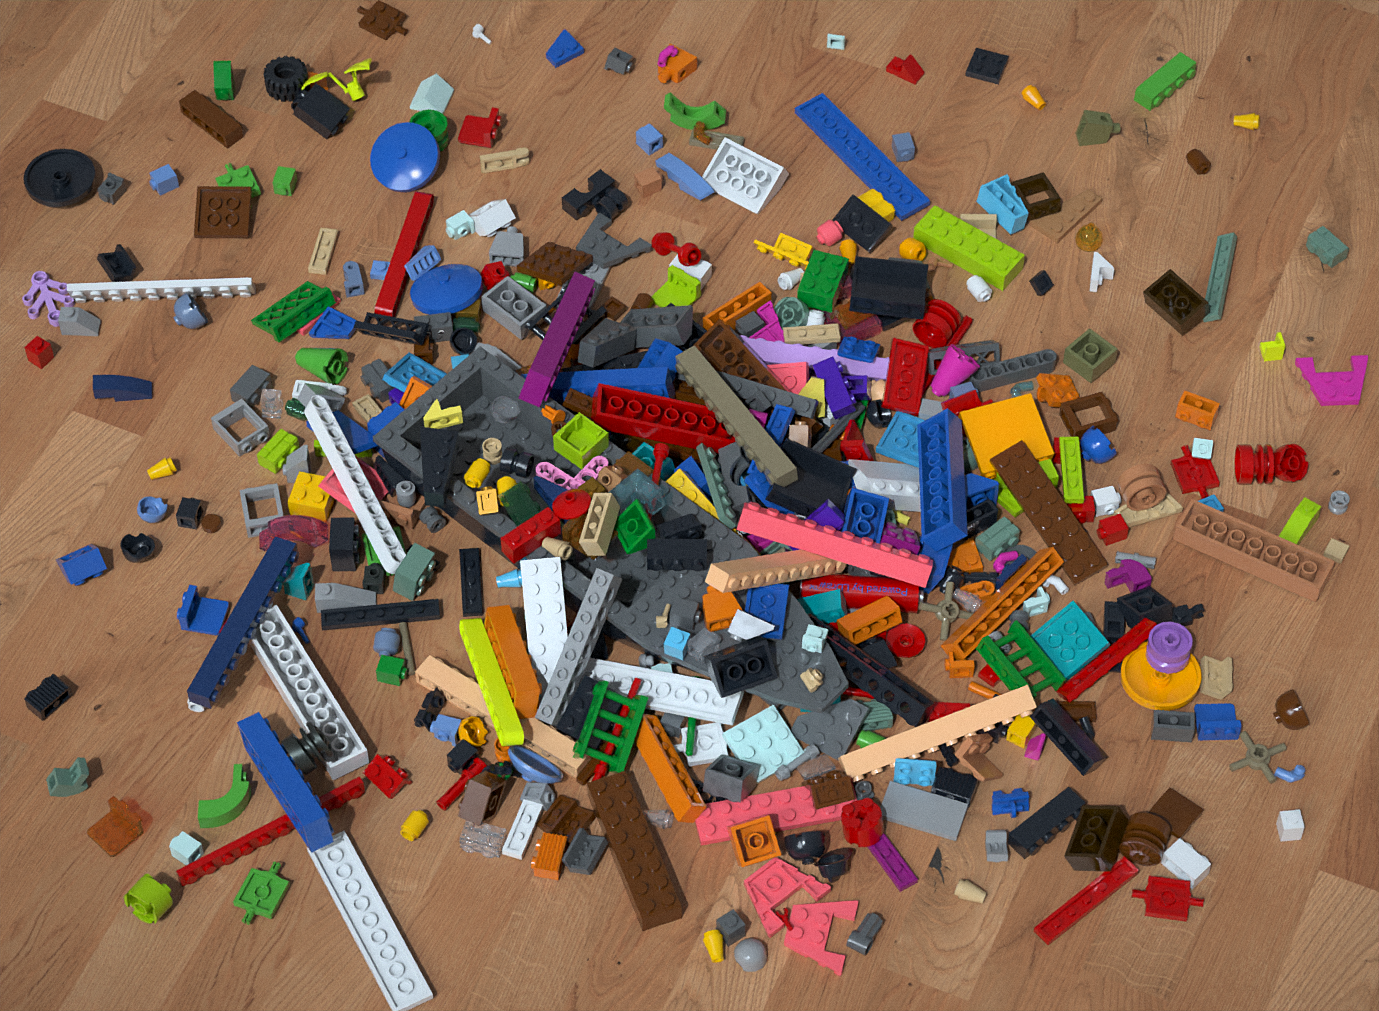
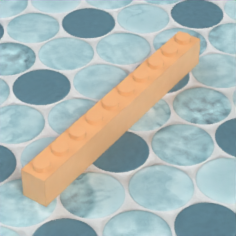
[705,550,846,593]
[415,655,591,778]
[838,685,1037,783]

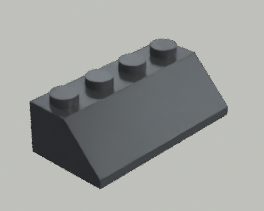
[620,305,693,349]

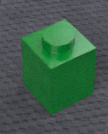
[376,655,408,686]

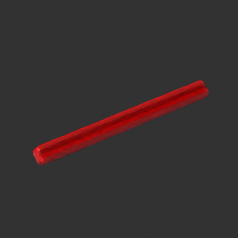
[922,315,973,396]

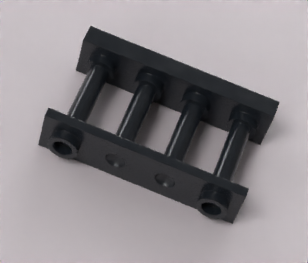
[524,285,607,344]

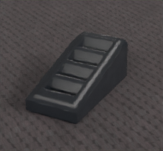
[374,455,405,497]

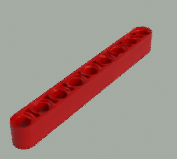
[374,191,434,317]

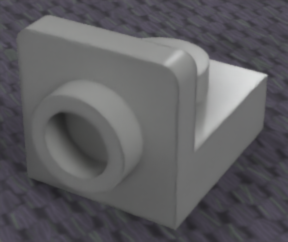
[520,782,556,811]

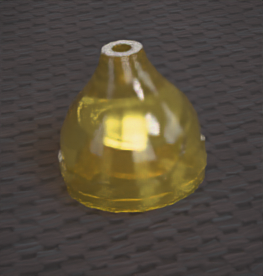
[1075,223,1103,252]

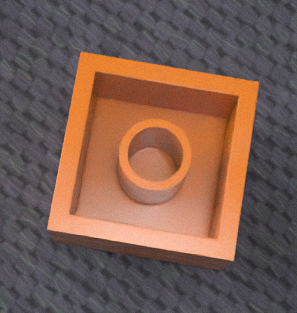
[727,814,781,867]

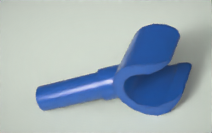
[292,617,310,644]

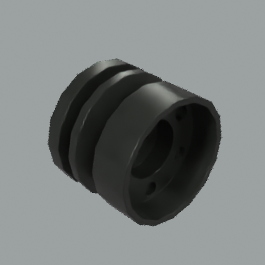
[281,721,335,776]

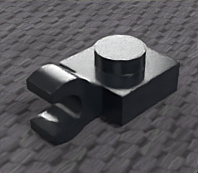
[1172,604,1205,626]

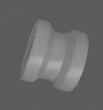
[1328,490,1350,515]

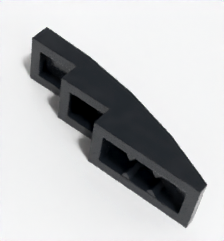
[1102,601,1124,673]

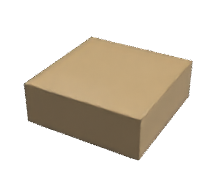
[1323,538,1349,563]

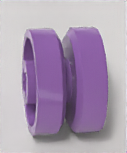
[1146,622,1193,674]

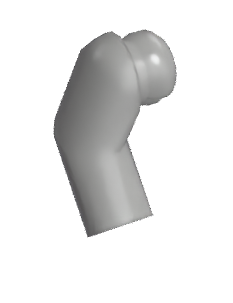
[638,653,654,669]

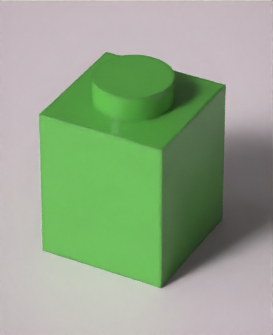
[273,166,297,196]

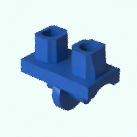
[992,788,1029,818]

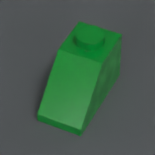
[213,61,235,100]

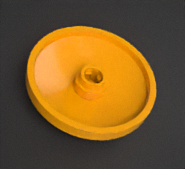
[1120,641,1201,711]

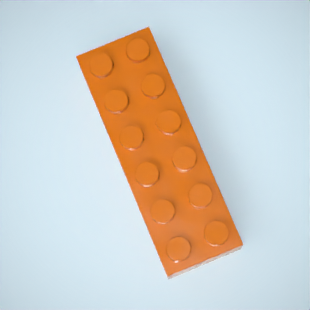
[484,605,542,719]

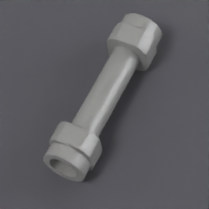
[775,744,820,781]

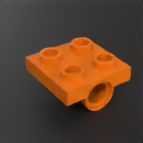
[1036,373,1080,407]

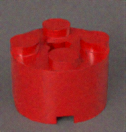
[841,798,884,847]

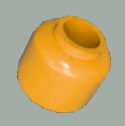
[899,237,926,261]

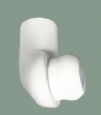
[1042,575,1069,595]

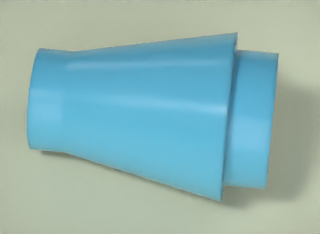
[496,568,522,588]

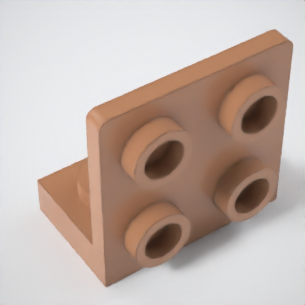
[955,733,1004,782]

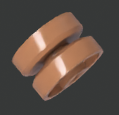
[1117,463,1167,511]

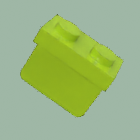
[651,265,701,307]

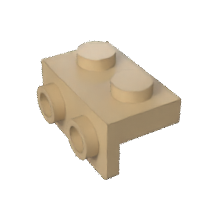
[1201,656,1233,700]

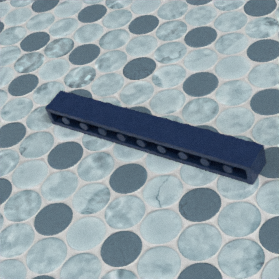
[187,536,299,709]

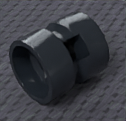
[594,188,628,220]
[500,447,534,479]

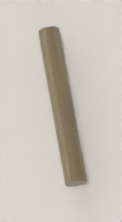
[399,622,415,675]

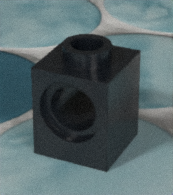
[176,497,203,530]
[447,739,479,775]

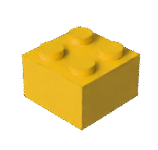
[288,471,335,522]

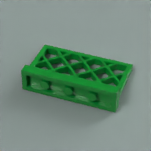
[251,281,336,343]

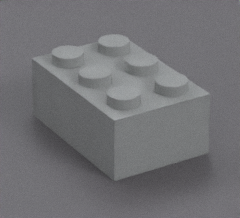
[481,276,547,340]

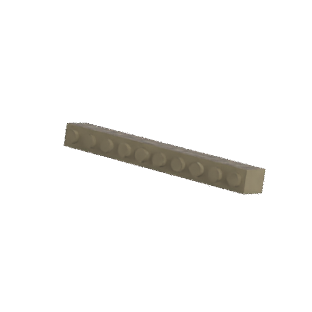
[675,346,798,487]

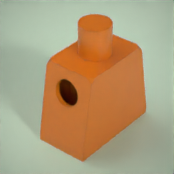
[658,43,697,83]
[702,585,743,633]

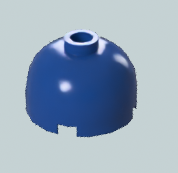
[1080,426,1117,464]

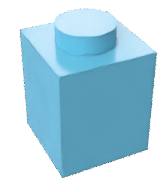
[664,627,691,660]

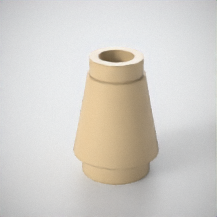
[542,537,572,560]
[954,879,986,904]

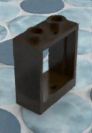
[1011,172,1061,222]

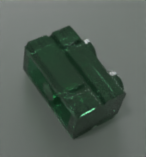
[497,481,541,527]

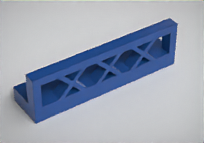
[747,404,795,475]

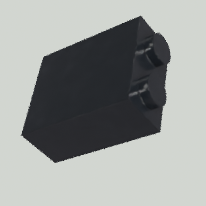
[293,83,350,139]

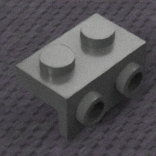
[562,828,608,875]

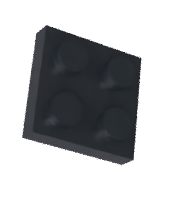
[965,48,1009,85]

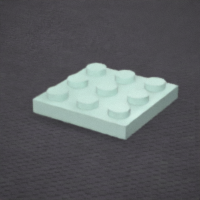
[722,705,804,785]

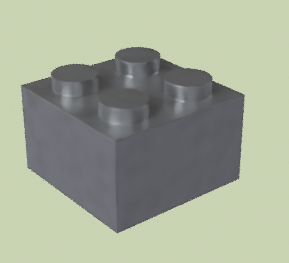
[703,754,759,802]

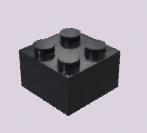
[329,517,361,572]

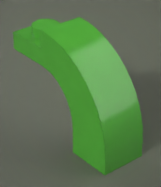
[664,92,726,130]
[198,764,251,828]

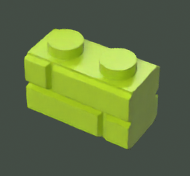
[257,429,300,474]

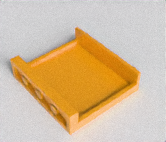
[958,393,1054,479]

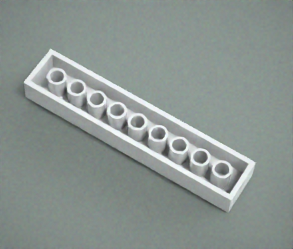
[249,605,369,780]

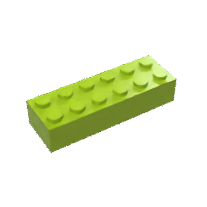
[913,205,1025,291]

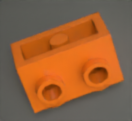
[1175,390,1220,430]

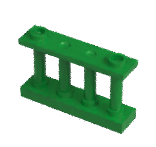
[976,620,1066,700]
[573,681,648,774]

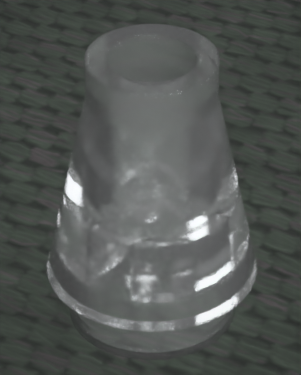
[952,588,982,613]
[643,809,674,830]

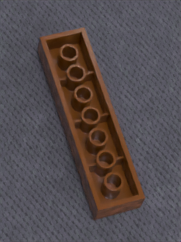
[694,319,823,443]
[587,771,682,931]

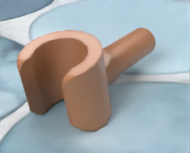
[928,256,953,271]

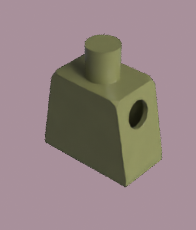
[1075,110,1120,146]

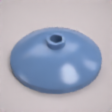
[508,745,563,783]

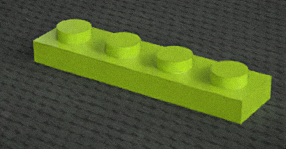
[1059,437,1084,503]

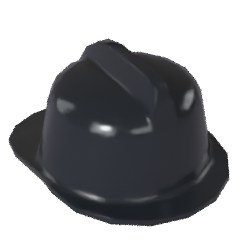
[814,848,853,883]

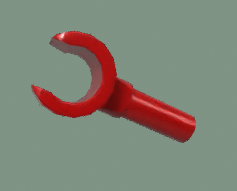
[776,908,793,931]

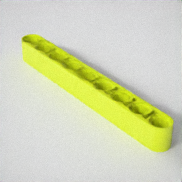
[459,618,524,747]

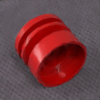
[912,299,961,348]
[1234,444,1275,485]

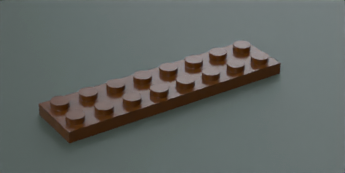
[990,440,1108,586]

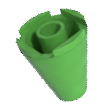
[295,348,348,385]

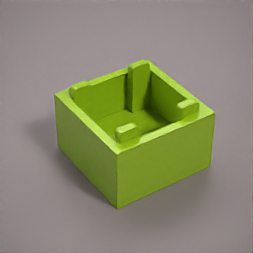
[553,412,609,469]

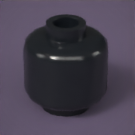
[937,565,965,594]

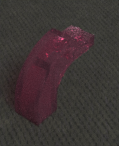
[259,515,328,551]

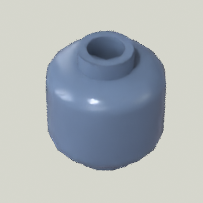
[373,628,400,657]

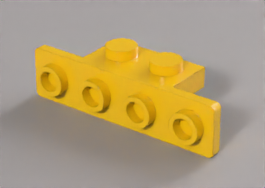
[753,233,814,270]

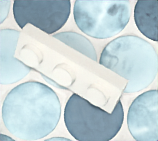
[502,799,543,860]

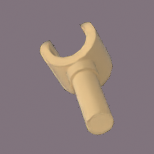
[656,604,671,628]

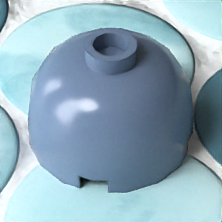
[173,292,208,329]

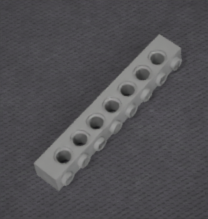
[535,568,622,726]

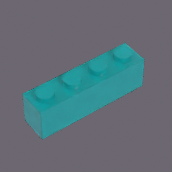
[797,589,847,624]

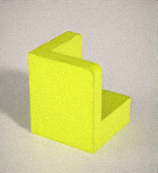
[1259,332,1285,362]

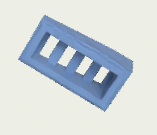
[404,245,441,281]

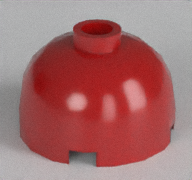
[1273,444,1308,482]

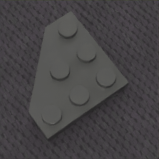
[790,699,870,761]

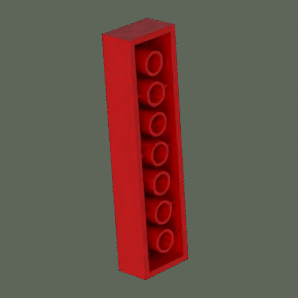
[591,383,736,454]

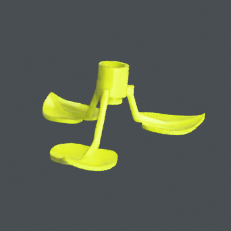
[301,58,372,101]

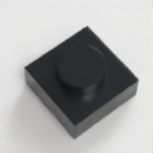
[1029,270,1054,296]

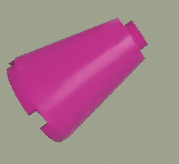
[930,344,980,397]

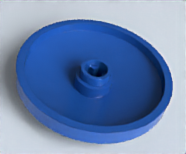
[370,122,440,192]
[410,264,483,315]

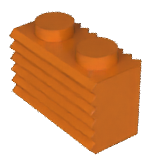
[531,832,568,880]

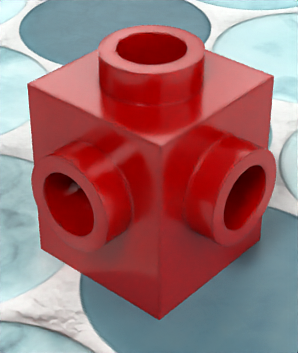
[480,261,510,291]

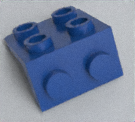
[837,336,880,363]
[177,585,229,635]
[1194,703,1241,741]

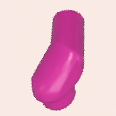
[657,45,678,67]
[993,551,1018,574]

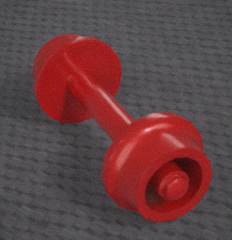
[651,232,701,266]

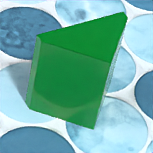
[614,499,655,555]

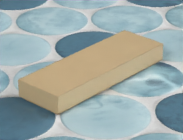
[308,228,339,275]
[783,324,840,345]

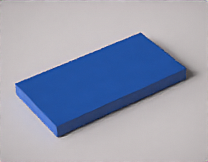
[306,410,378,454]

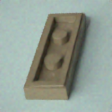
[689,128,744,150]

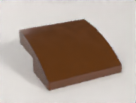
[1148,788,1204,839]
[536,795,596,846]

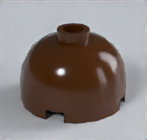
[1273,689,1310,730]

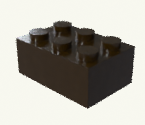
[1143,269,1210,336]
[1064,805,1129,872]

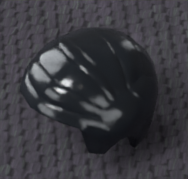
[120,533,155,563]

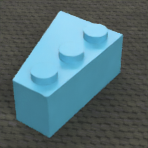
[976,174,1029,234]

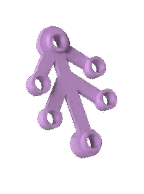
[22,271,75,327]

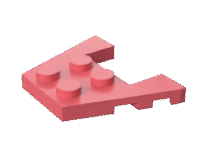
[744,857,831,938]
[784,900,859,976]

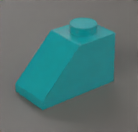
[282,563,314,601]

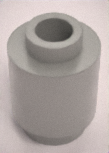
[396,481,416,508]

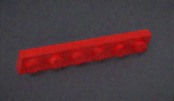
[1056,618,1157,703]
[1034,856,1139,945]

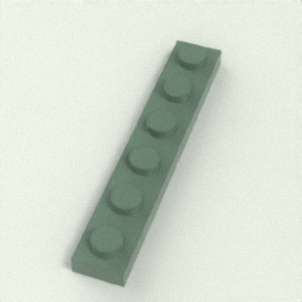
[1202,232,1237,322]
[696,443,737,530]

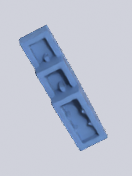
[655,153,714,200]

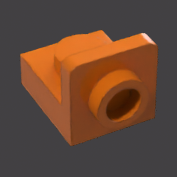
[945,652,974,678]

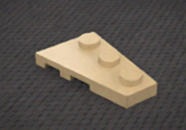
[1113,493,1183,527]

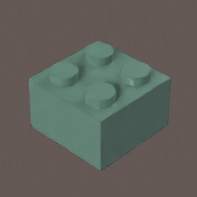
[393,542,436,601]

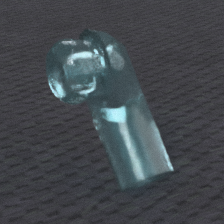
[1010,381,1033,398]

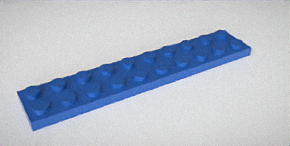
[794,93,930,221]

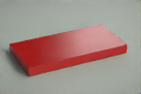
[881,338,929,416]

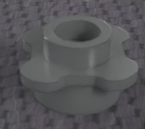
[853,781,874,800]

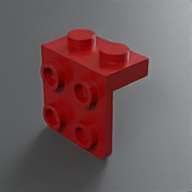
[458,107,502,148]
[841,419,874,461]

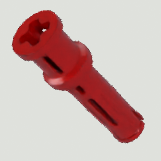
[436,758,487,811]

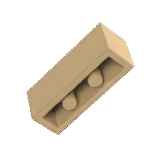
[579,493,620,556]

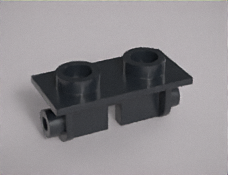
[414,688,446,732]

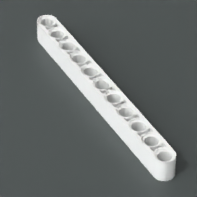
[304,395,406,574]

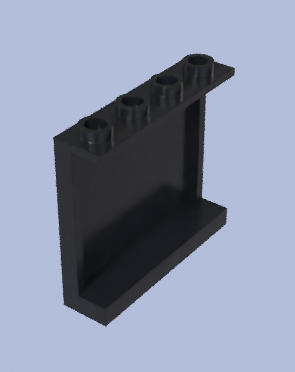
[849,256,929,320]
[765,438,856,518]

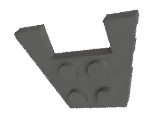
[576,212,652,269]

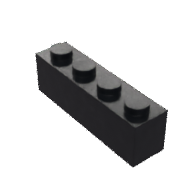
[1030,699,1107,776]
[1008,786,1086,859]

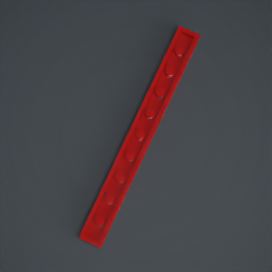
[176,776,365,887]

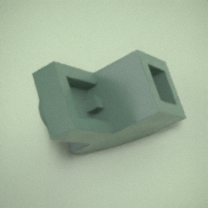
[46,757,89,797]

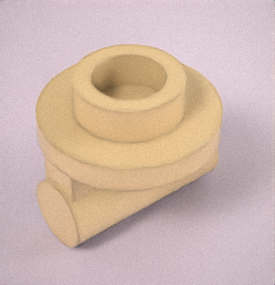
[800,668,823,693]

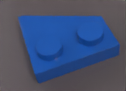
[309,306,357,339]

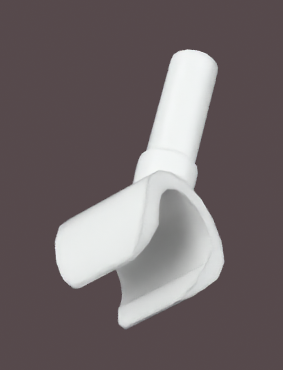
[472,24,492,45]

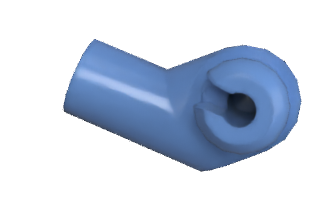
[1274,765,1306,783]

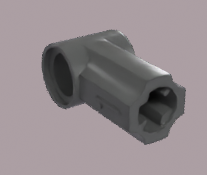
[846,913,883,956]

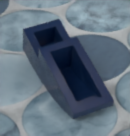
[93,375,152,402]

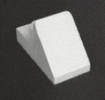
[1089,252,1114,292]

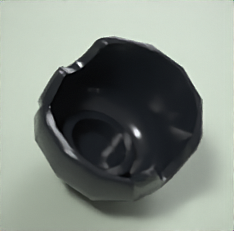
[449,327,477,355]
[867,399,891,428]

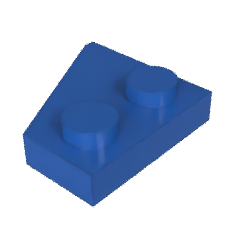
[546,29,584,68]

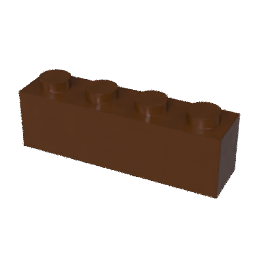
[179,90,243,149]

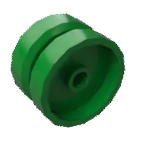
[409,109,449,152]

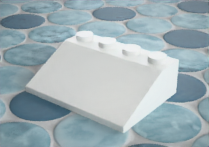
[702,138,789,215]
[848,459,921,512]

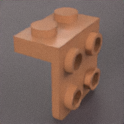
[378,493,425,529]

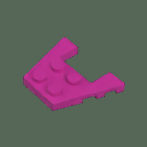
[749,301,784,342]
[1295,355,1368,406]

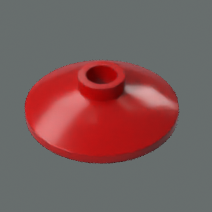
[552,489,591,519]
[886,623,925,658]

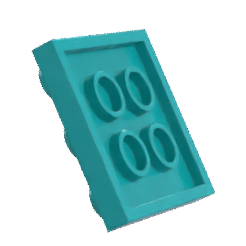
[1030,601,1110,683]

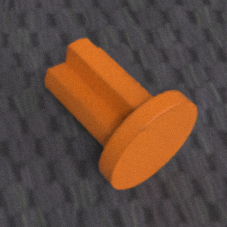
[541,405,565,424]

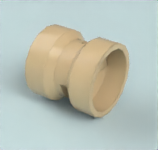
[482,438,502,465]

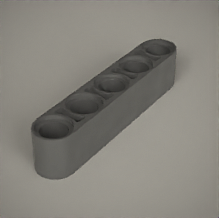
[970,349,1057,392]

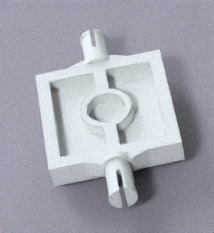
[673,722,728,767]

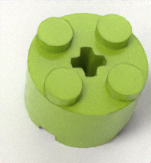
[124,874,173,924]

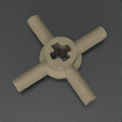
[918,582,974,641]
[1229,731,1286,784]

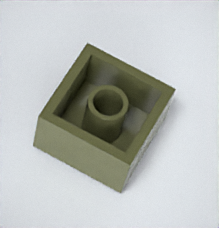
[1063,328,1118,383]

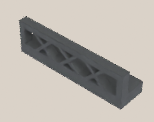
[927,340,1000,375]

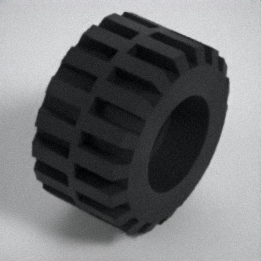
[263,56,309,102]

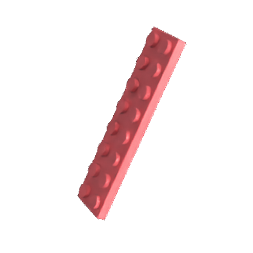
[695,779,857,846]

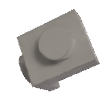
[985,830,1008,862]

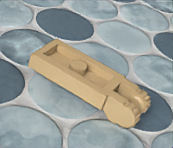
[480,147,530,173]

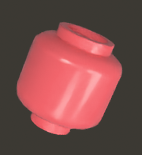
[816,220,844,246]

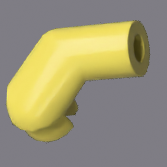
[893,510,911,526]

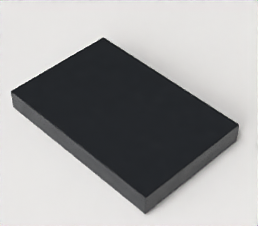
[832,194,893,254]

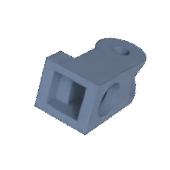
[343,261,364,298]

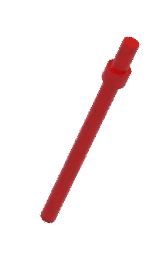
[592,678,642,781]

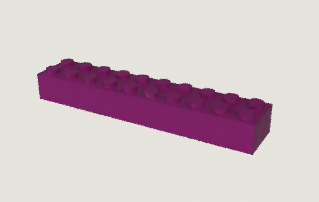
[518,272,596,407]

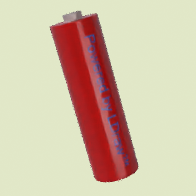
[800,574,924,614]

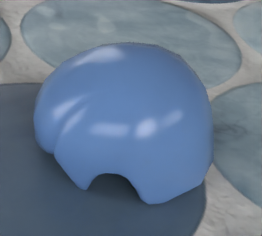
[137,496,168,523]

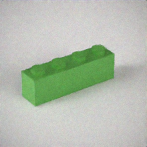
[1134,52,1197,111]

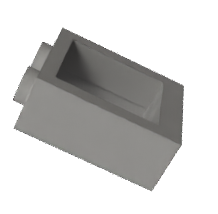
[211,399,270,457]
[239,483,286,538]

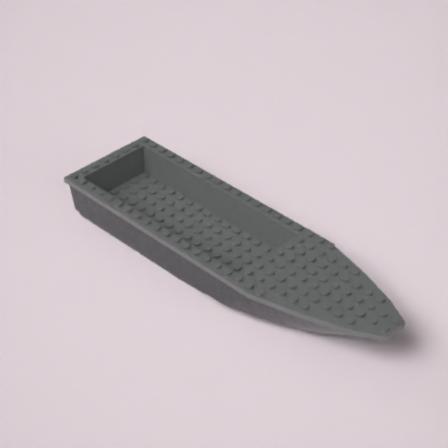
[373,346,848,713]

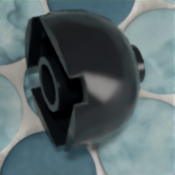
[784,831,826,865]

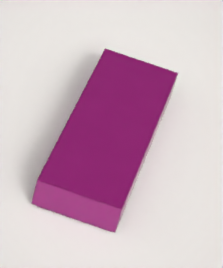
[868,833,918,892]

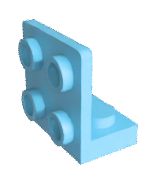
[894,758,937,787]

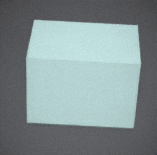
[410,74,454,114]

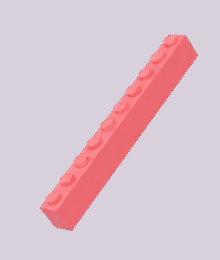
[737,502,933,588]

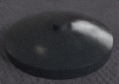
[23,149,96,207]

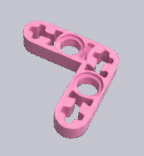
[536,456,608,490]

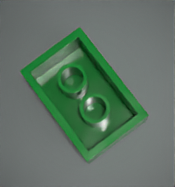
[797,250,849,313]

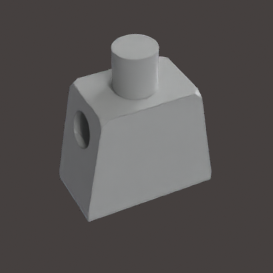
[489,226,524,267]

